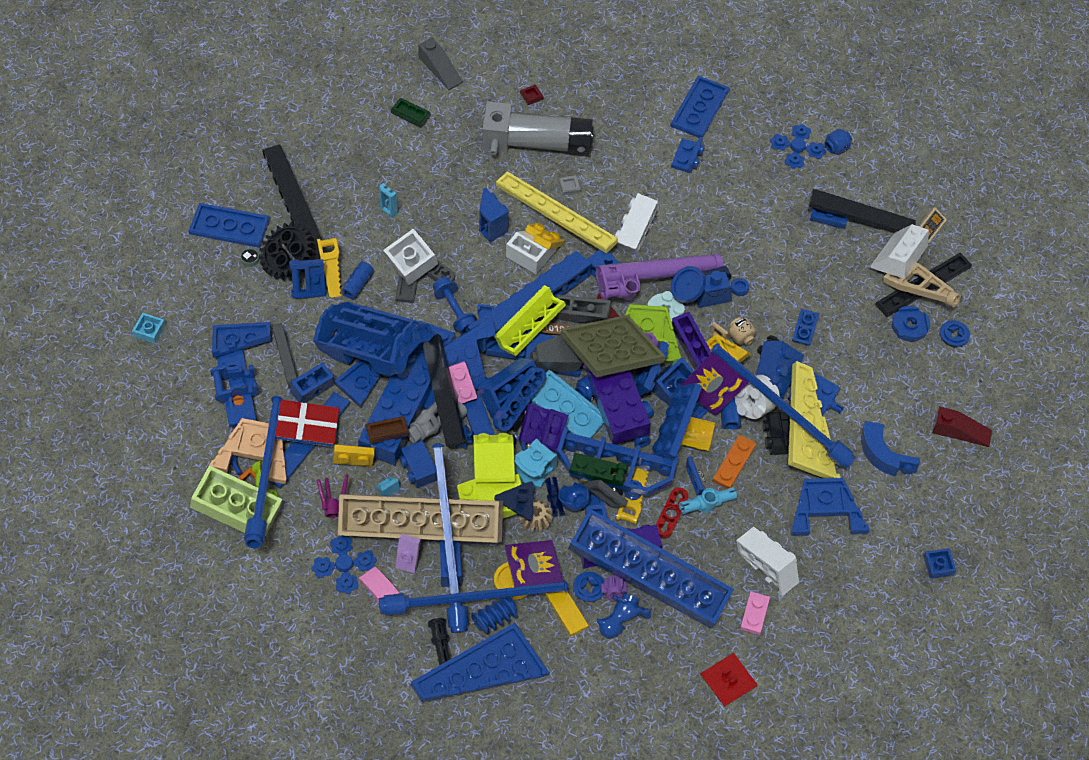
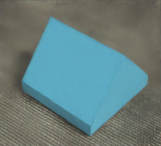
[375,476,400,496]

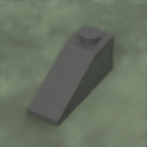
[418,37,463,90]
[555,295,611,322]

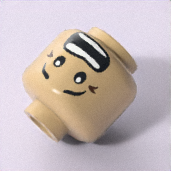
[729,317,756,346]

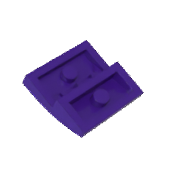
[518,403,569,452]

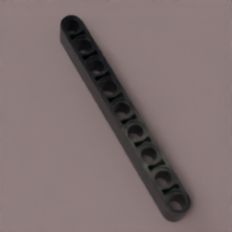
[262,144,327,260]

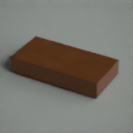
[365,416,409,444]

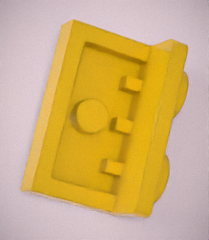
[681,417,715,451]
[333,445,374,467]

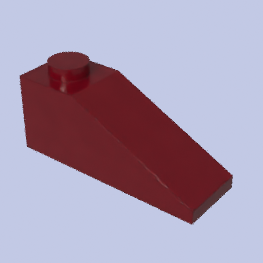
[932,406,992,447]

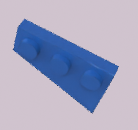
[212,322,271,358]
[334,359,382,408]

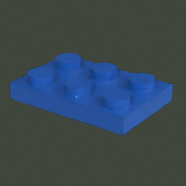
[633,341,669,397]

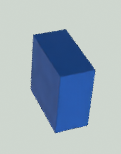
[923,548,956,579]

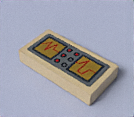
[918,207,947,243]

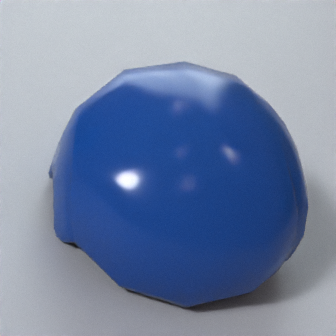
[558,482,591,511]

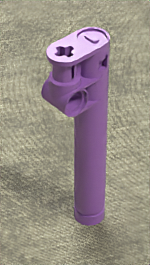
[596,254,723,301]

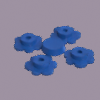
[770,124,826,169]
[311,535,377,594]

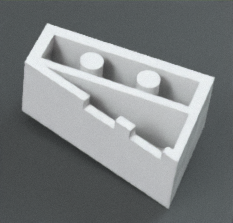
[615,193,659,255]
[736,527,799,596]

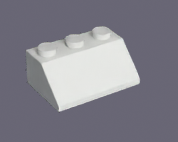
[871,224,929,279]

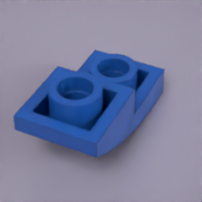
[792,308,819,346]

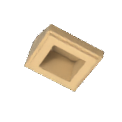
[709,322,731,340]

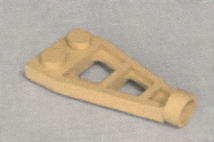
[883,262,961,308]

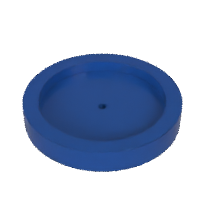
[671,266,706,303]

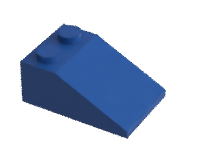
[652,357,709,419]

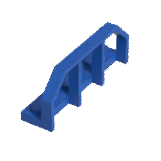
[557,427,679,496]

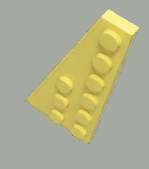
[788,361,840,478]

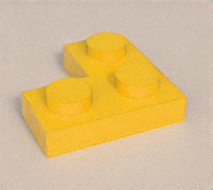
[525,222,565,250]

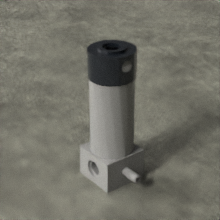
[482,101,594,155]

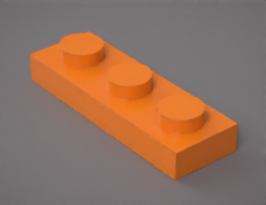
[712,435,757,489]

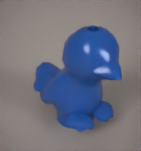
[597,593,651,638]

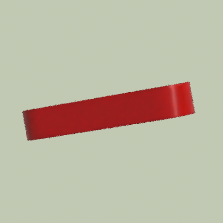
[656,487,688,539]

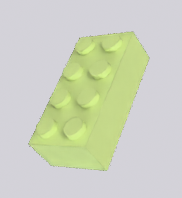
[190,465,282,537]

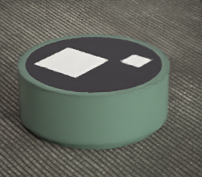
[240,248,260,267]

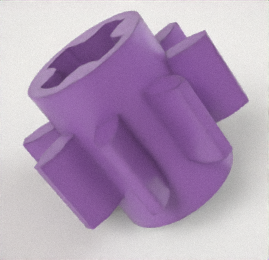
[601,575,627,601]

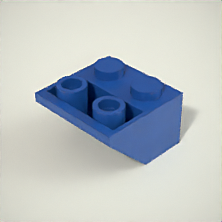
[479,188,509,243]

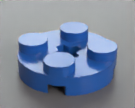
[892,306,930,341]

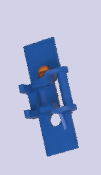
[210,349,258,427]

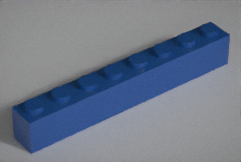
[468,251,592,352]

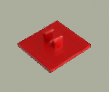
[700,653,758,707]

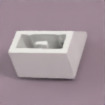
[506,231,557,274]

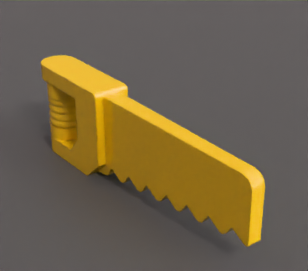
[317,238,342,298]
[616,468,649,524]

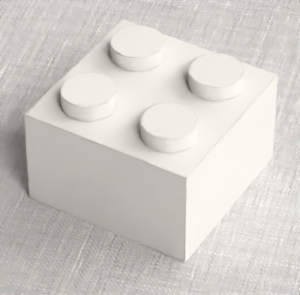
[383,229,438,286]

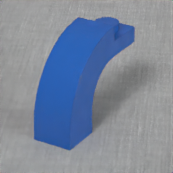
[861,421,920,476]

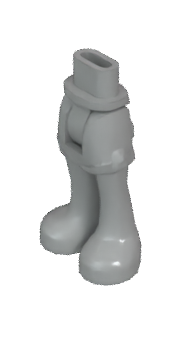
[408,389,467,444]

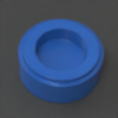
[731,278,749,296]

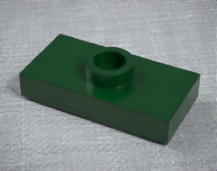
[391,98,430,127]

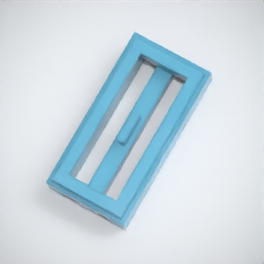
[379,183,398,218]

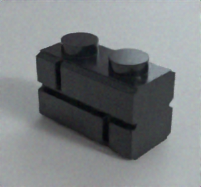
[763,412,790,455]

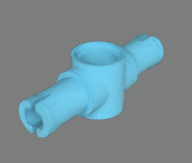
[679,487,737,514]

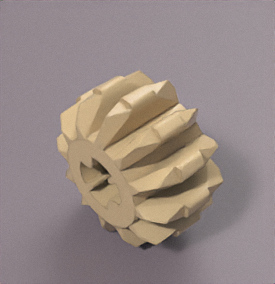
[519,498,553,533]

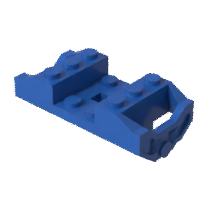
[313,302,434,376]

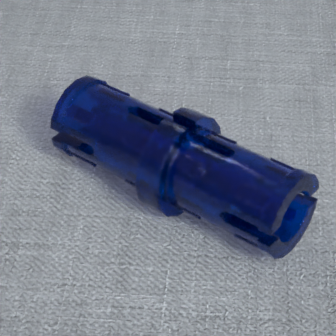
[545,477,565,517]

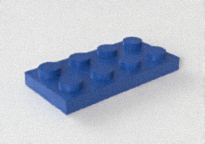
[652,383,702,458]

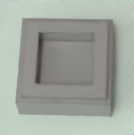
[559,175,581,195]

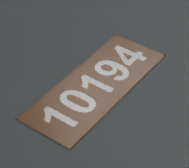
[542,322,569,334]

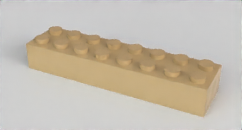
[338,494,503,543]

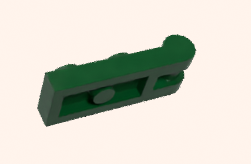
[569,453,628,486]

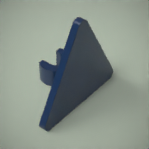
[494,481,533,521]

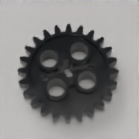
[259,222,316,280]

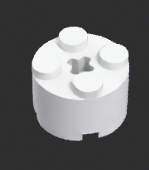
[734,375,780,419]

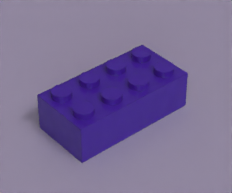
[588,368,651,444]

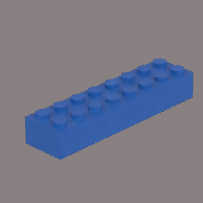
[358,321,455,465]
[568,509,734,628]

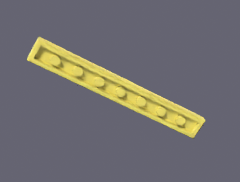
[496,171,618,253]

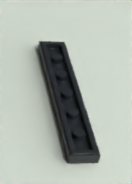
[809,189,916,233]
[875,252,972,318]
[422,334,466,448]

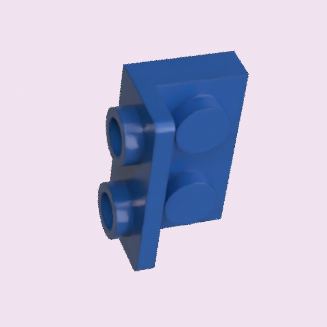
[671,137,705,173]

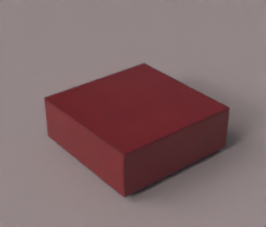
[520,84,544,105]

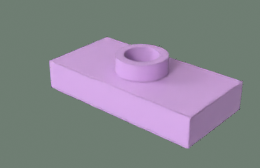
[395,534,421,574]

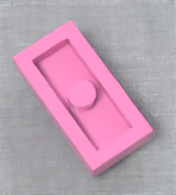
[448,361,477,403]
[740,591,770,635]

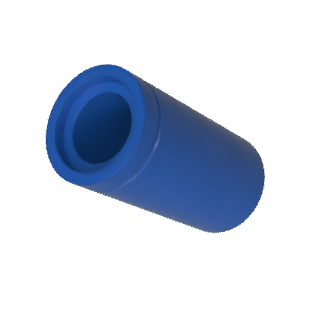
[721,398,741,430]

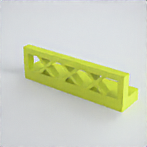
[494,285,566,356]

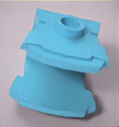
[514,439,557,489]

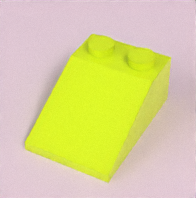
[473,433,515,483]
[457,474,522,519]

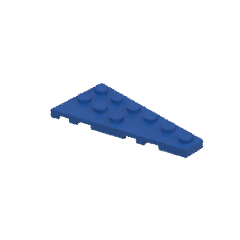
[410,623,549,702]

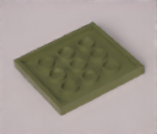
[560,315,665,377]

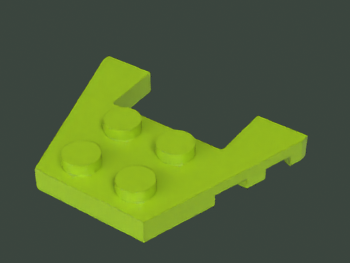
[625,304,681,363]

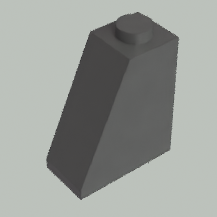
[530,335,583,372]

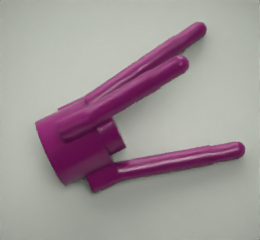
[317,474,349,518]

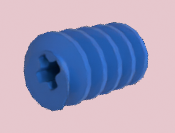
[471,597,517,634]

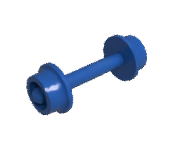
[433,277,476,335]

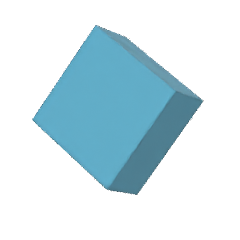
[132,312,165,343]

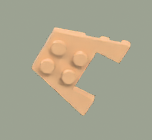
[210,418,286,484]

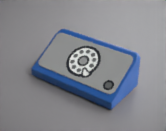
[685,456,709,495]

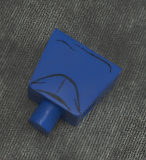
[696,271,732,308]

